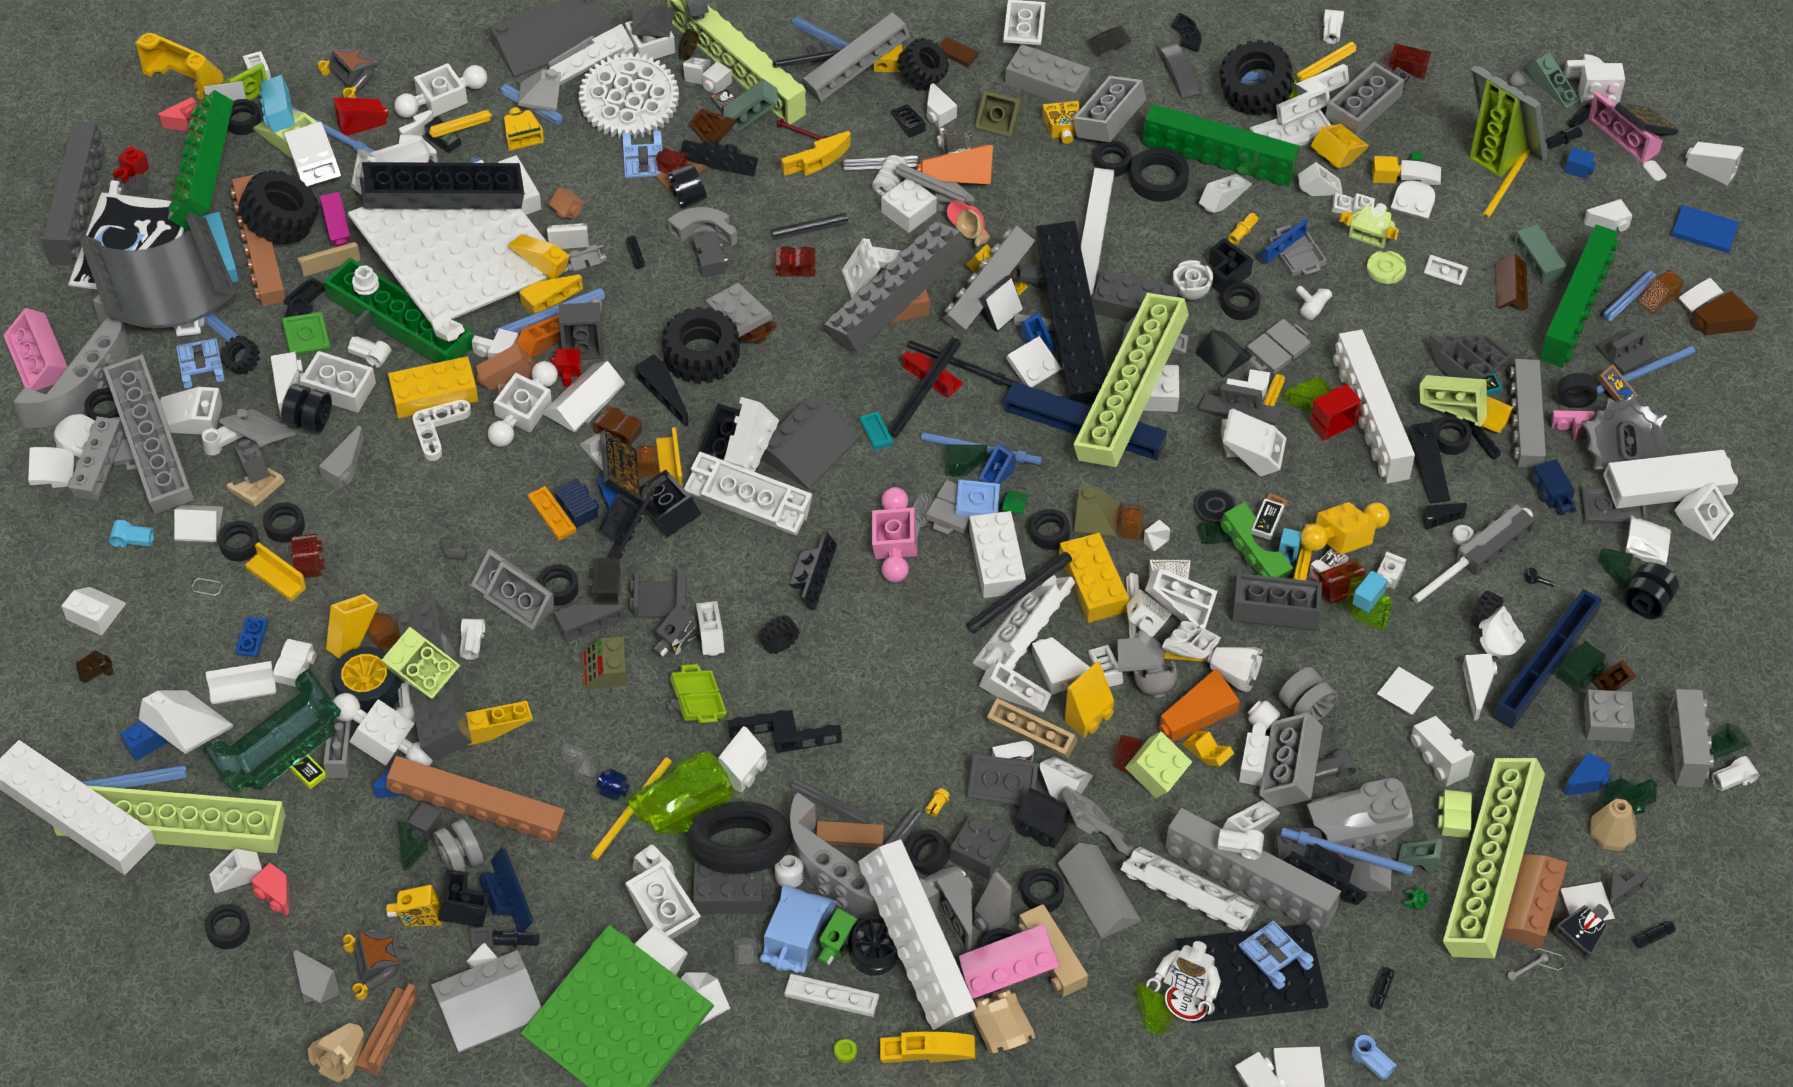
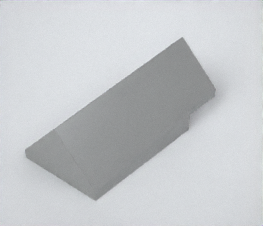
[471,549,554,630]
[1058,843,1141,939]

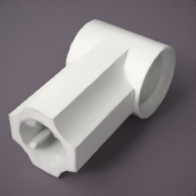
[1323,9,1344,44]
[348,336,392,368]
[202,425,244,455]
[460,619,485,660]
[396,682,416,723]
[1711,756,1759,791]
[1217,829,1264,860]

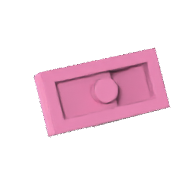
[1550,411,1595,442]

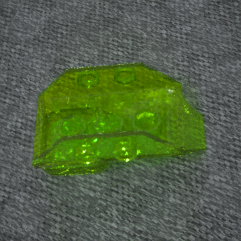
[627,752,734,834]

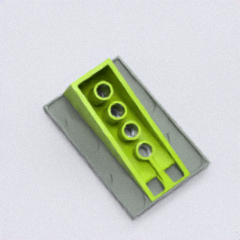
[1470,66,1547,177]

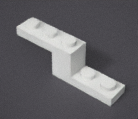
[1276,64,1349,125]

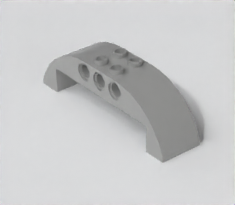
[14,294,129,428]
[790,793,939,919]

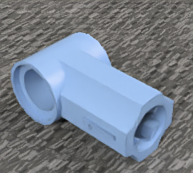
[1351,1035,1397,1081]

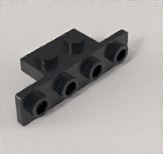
[679,139,758,176]
[598,487,655,561]
[789,532,837,610]
[1281,843,1367,905]

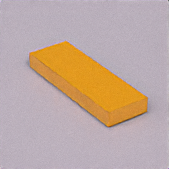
[527,486,577,541]

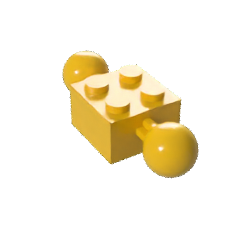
[1301,502,1390,555]

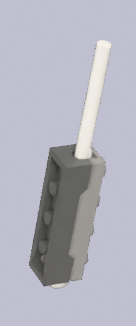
[1412,505,1535,603]

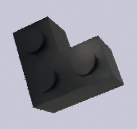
[1209,238,1253,294]
[438,869,489,927]

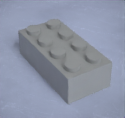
[1005,44,1091,103]
[1326,62,1405,136]
[1073,76,1146,142]
[1668,689,1714,787]
[1259,712,1323,808]

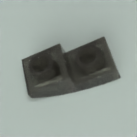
[1087,26,1131,57]

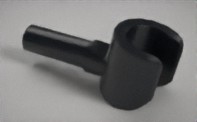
[1525,568,1555,587]

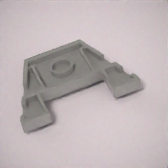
[1062,786,1135,857]

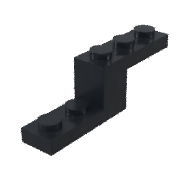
[728,710,842,753]

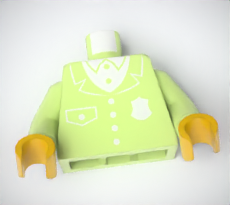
[1339,203,1399,248]

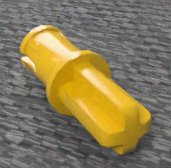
[1228,213,1259,245]

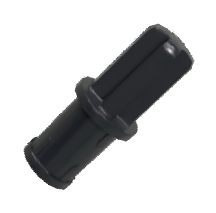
[1546,125,1582,149]
[494,930,540,948]

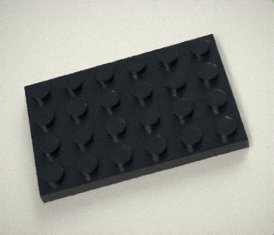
[1175,924,1328,1023]

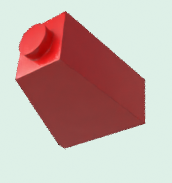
[333,97,389,136]

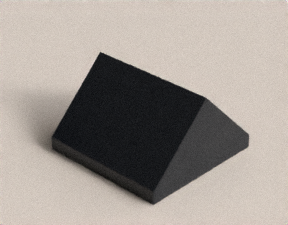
[1195,329,1252,378]

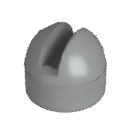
[1510,71,1527,88]

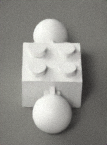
[394,63,487,118]
[488,361,558,447]
[331,693,433,766]

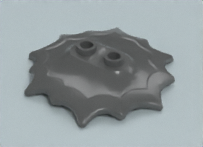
[1581,393,1673,472]

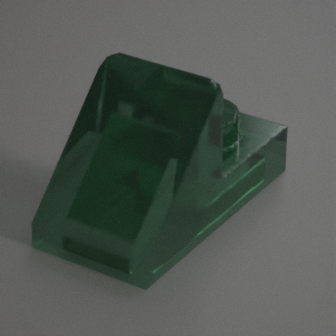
[1597,548,1633,591]
[1709,723,1752,760]
[397,821,428,871]

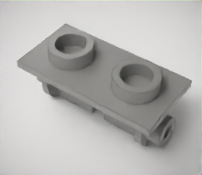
[567,245,607,273]

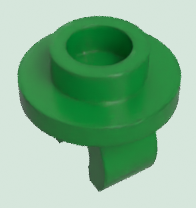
[1404,887,1428,910]

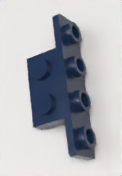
[479,848,533,933]

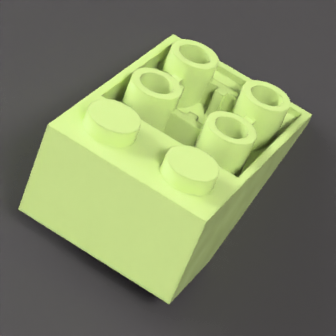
[253,110,318,159]
[382,627,460,699]

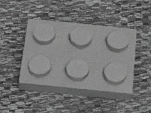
[705,283,772,337]

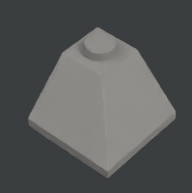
[518,69,561,111]

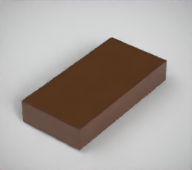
[939,37,978,67]

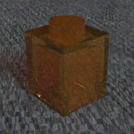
[636,445,659,477]

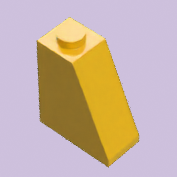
[326,594,378,659]

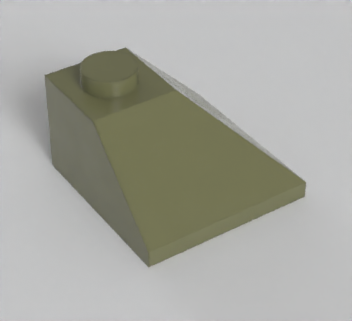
[1074,486,1120,538]

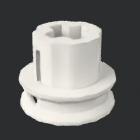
[352,266,379,295]

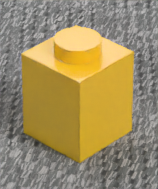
[1372,156,1401,183]

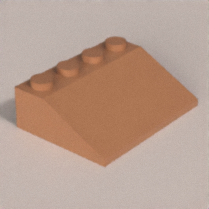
[1501,854,1568,949]

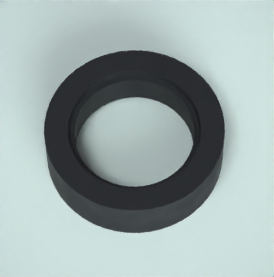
[1130,148,1189,202]

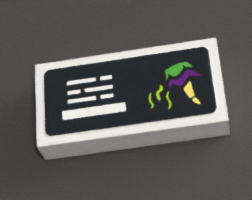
[1251,499,1284,540]

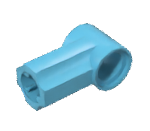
[109,520,154,547]

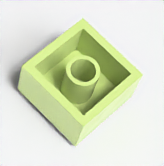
[1125,732,1192,798]

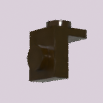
[76,650,114,683]

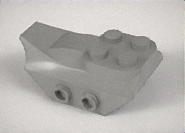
[1307,778,1413,850]

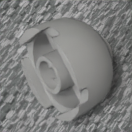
[1133,660,1177,698]

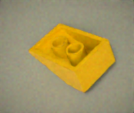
[1065,661,1114,738]

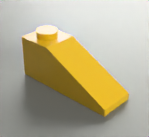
[508,234,570,279]
[519,275,583,315]

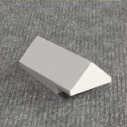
[542,361,625,432]

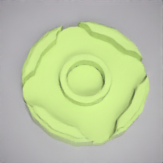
[1367,251,1406,284]

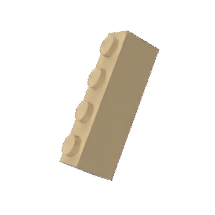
[987,698,1077,760]
[1017,904,1088,997]

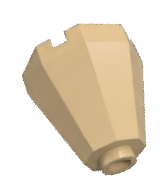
[1590,799,1637,851]
[308,1023,365,1082]

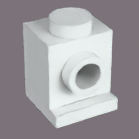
[1377,552,1406,589]

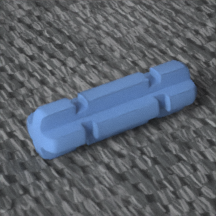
[1241,70,1266,83]

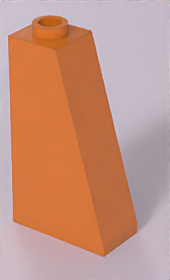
[916,144,993,184]
[1159,669,1240,742]

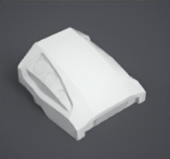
[1625,515,1671,565]
[1162,621,1221,659]

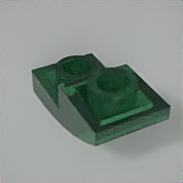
[1197,522,1233,544]

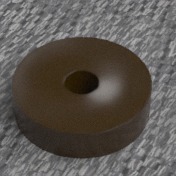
[678,29,698,60]

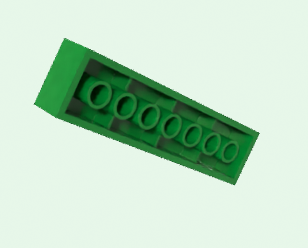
[168,90,234,230]
[1143,103,1300,187]
[1540,224,1619,368]
[324,258,473,363]

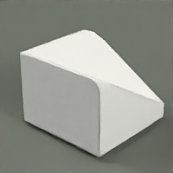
[1143,520,1170,551]
[467,943,497,968]

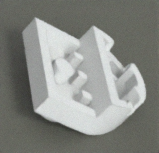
[1391,180,1435,221]
[53,414,95,458]
[1479,606,1526,659]

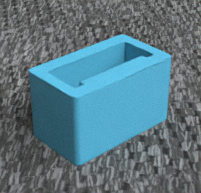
[1279,528,1302,565]
[1353,571,1388,612]

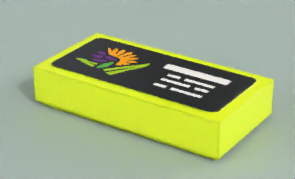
[282,746,327,789]

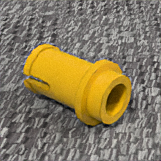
[925,788,950,818]

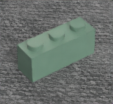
[723,79,777,132]
[1514,224,1566,285]

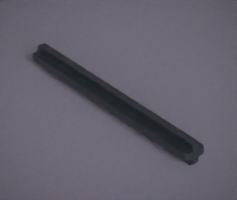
[888,336,961,438]
[967,552,1073,633]

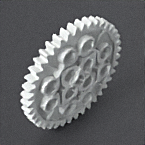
[579,52,679,139]

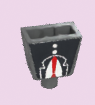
[1553,904,1609,960]

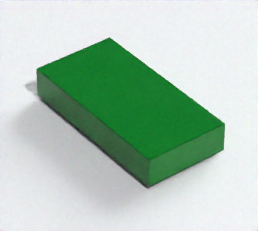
[1003,490,1028,514]

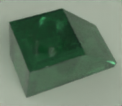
[945,444,987,477]

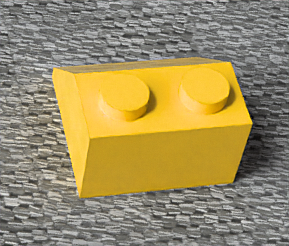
[1311,123,1369,168]

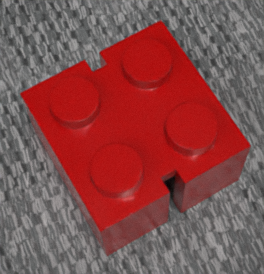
[1309,384,1361,441]

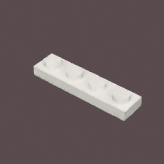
[549,32,625,85]

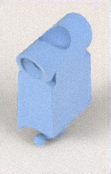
[760,884,836,973]

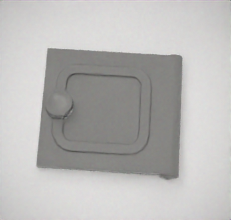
[219,409,296,448]

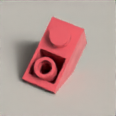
[251,863,289,916]

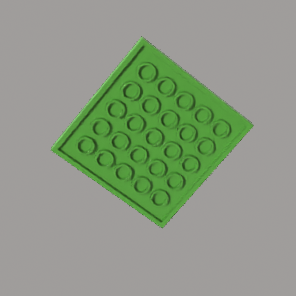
[521,925,714,1087]

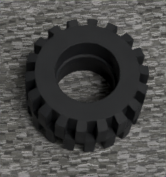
[897,38,949,91]

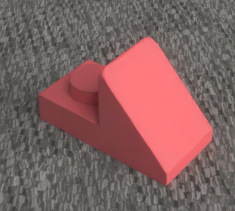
[158,97,197,131]

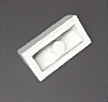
[1424,255,1468,286]

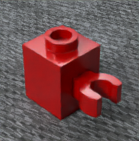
[113,146,149,183]
[551,349,581,386]

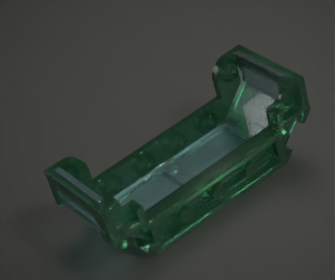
[202,668,341,792]

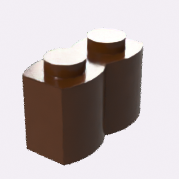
[594,406,642,446]

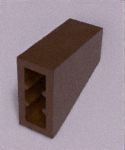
[1692,291,1758,336]

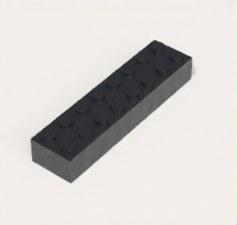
[360,162,525,209]

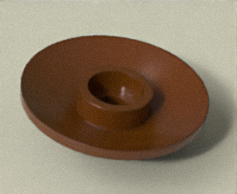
[739,321,777,344]

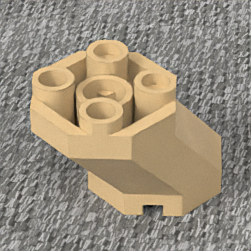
[970,989,1036,1054]

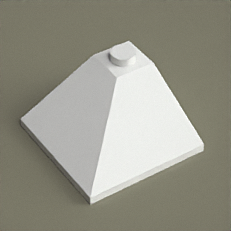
[139,690,233,754]

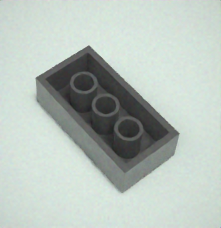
[1092,269,1179,321]

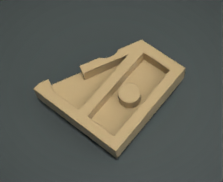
[226,468,285,507]

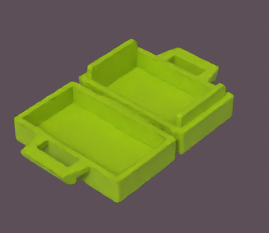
[670,664,727,723]

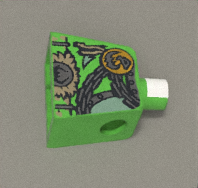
[817,908,858,966]

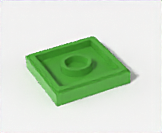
[282,312,330,356]

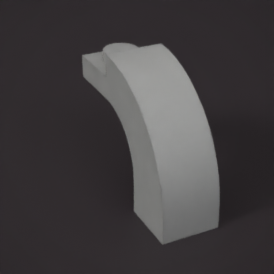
[668,207,737,247]

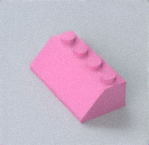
[1588,92,1663,163]
[3,308,68,391]
[959,924,1061,999]

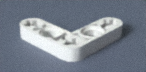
[412,400,471,461]

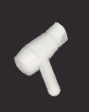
[1296,286,1332,320]

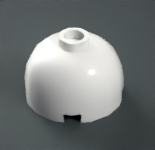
[1173,260,1213,300]

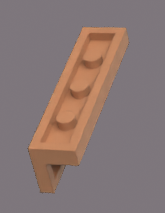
[356,984,418,1075]

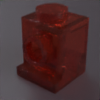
[656,147,687,174]
[1114,735,1142,772]

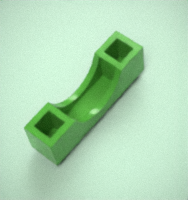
[1220,502,1293,578]

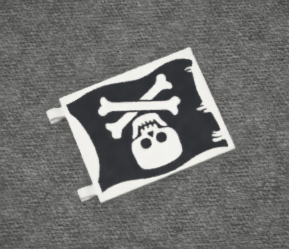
[68,180,185,289]

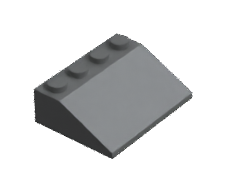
[431,950,541,1053]

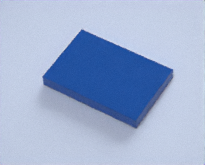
[1672,205,1739,254]

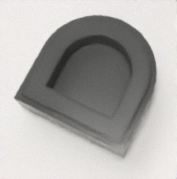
[232,251,250,269]

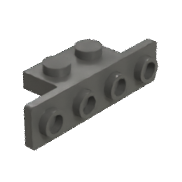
[1199,383,1282,425]

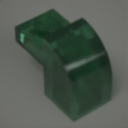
[1604,778,1657,814]

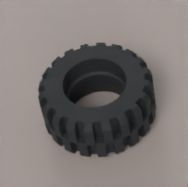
[1219,40,1294,115]
[239,170,319,244]
[662,307,740,384]

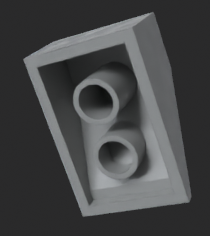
[936,870,973,953]

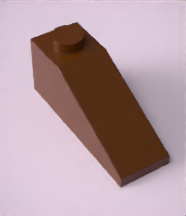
[1593,659,1636,691]

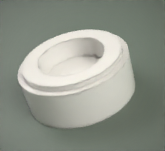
[1452,525,1474,545]

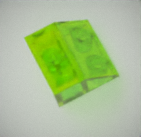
[1346,574,1392,630]

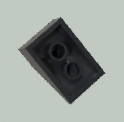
[695,403,741,460]
[640,470,701,538]

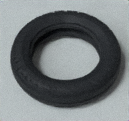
[688,801,791,874]

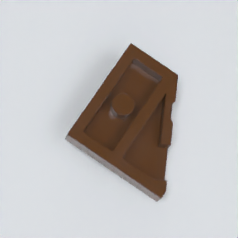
[689,109,737,142]

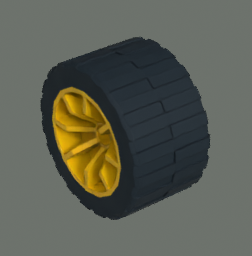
[331,647,400,714]

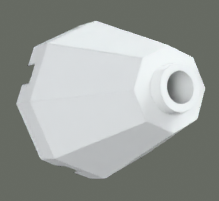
[1208,647,1263,692]

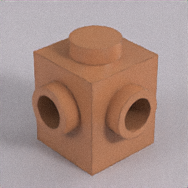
[549,188,585,219]

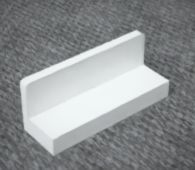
[370,137,430,162]
[206,661,276,704]

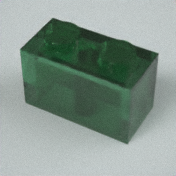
[1556,641,1606,692]

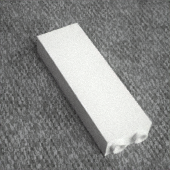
[1603,450,1738,509]

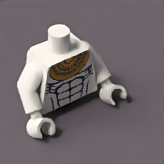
[1147,941,1221,1015]

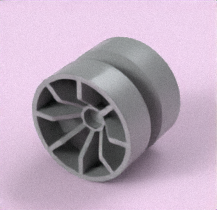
[1279,667,1338,721]

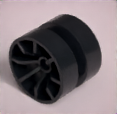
[281,383,332,434]
[1622,562,1679,619]
[850,916,898,976]

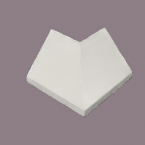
[681,972,730,1025]

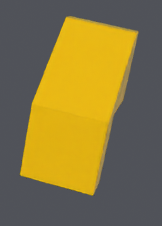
[1182,730,1234,767]

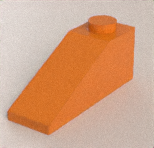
[516,314,561,358]

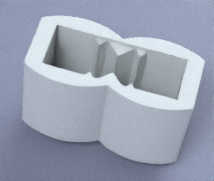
[273,639,316,688]

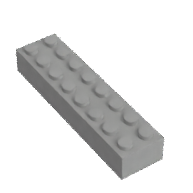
[103,354,194,514]
[1165,808,1341,933]

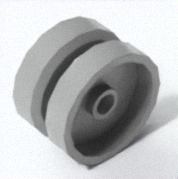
[433,819,484,872]

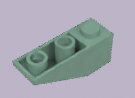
[1526,52,1580,109]

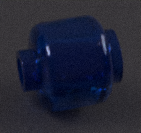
[596,769,630,801]

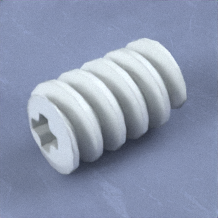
[872,155,908,196]

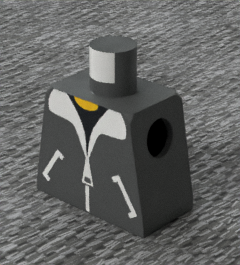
[653,604,700,657]

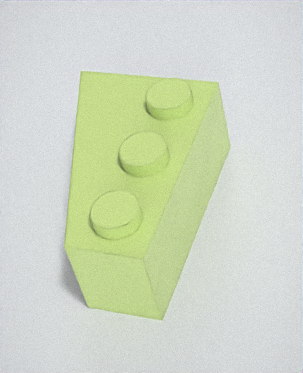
[1420,375,1487,427]

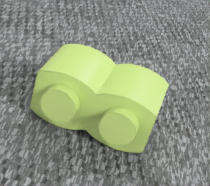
[1437,790,1472,838]

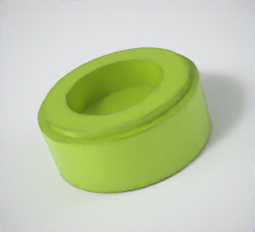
[834,1039,857,1063]

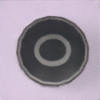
[1194,488,1236,526]

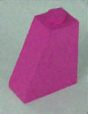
[320,192,351,247]

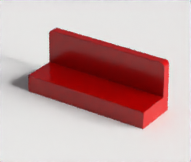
[902,350,963,398]

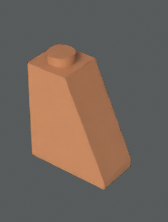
[476,344,537,390]

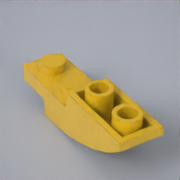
[781,131,851,176]
[880,1032,976,1063]

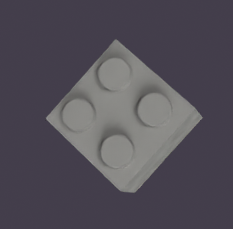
[1584,690,1635,742]

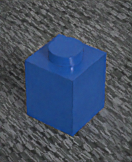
[1564,147,1596,179]

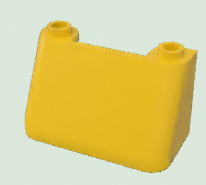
[135,33,223,99]

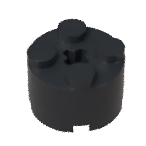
[666,163,707,209]

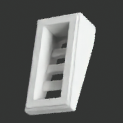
[243,51,271,80]
[1088,645,1123,687]

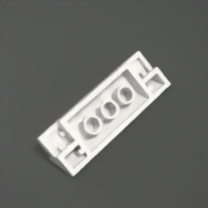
[684,452,812,536]
[972,575,1075,671]
[1121,847,1260,931]

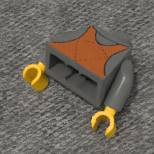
[318,48,378,98]
[343,929,411,1000]

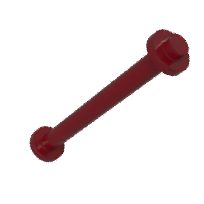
[777,118,828,140]

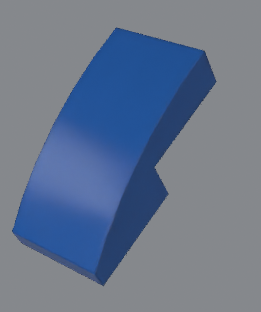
[236,616,268,657]

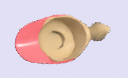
[947,200,990,247]

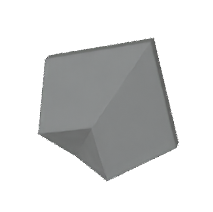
[1117,630,1166,672]
[1343,851,1392,891]
[293,950,339,1003]

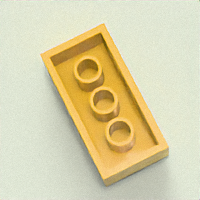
[388,356,478,418]
[1059,533,1129,623]

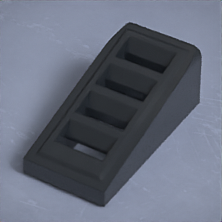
[891,104,926,138]
[1423,503,1467,530]

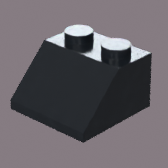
[1015,788,1069,849]

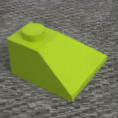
[222,63,267,100]

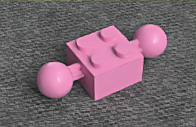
[872,487,917,583]

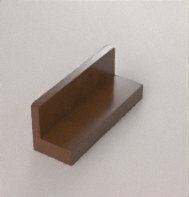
[1495,253,1528,311]

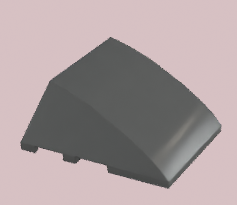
[1429,335,1513,379]

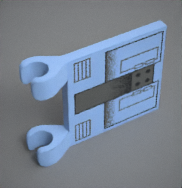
[623,131,663,178]
[176,338,225,388]
[1239,921,1313,989]

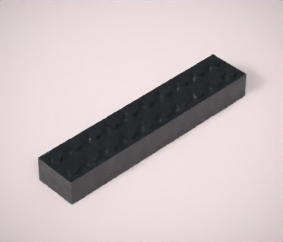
[1036,221,1107,404]

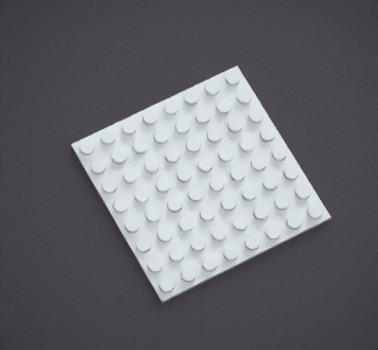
[348,160,568,322]

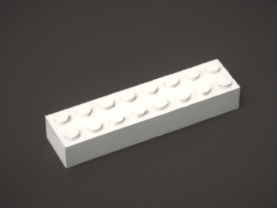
[1333,330,1415,484]
[0,740,156,875]
[858,839,977,1030]

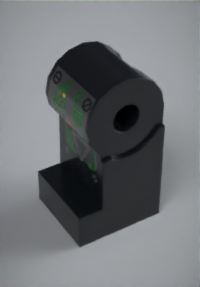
[425,116,461,153]

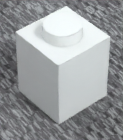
[702,61,732,94]

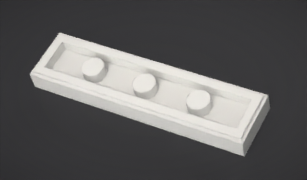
[784,974,879,1017]

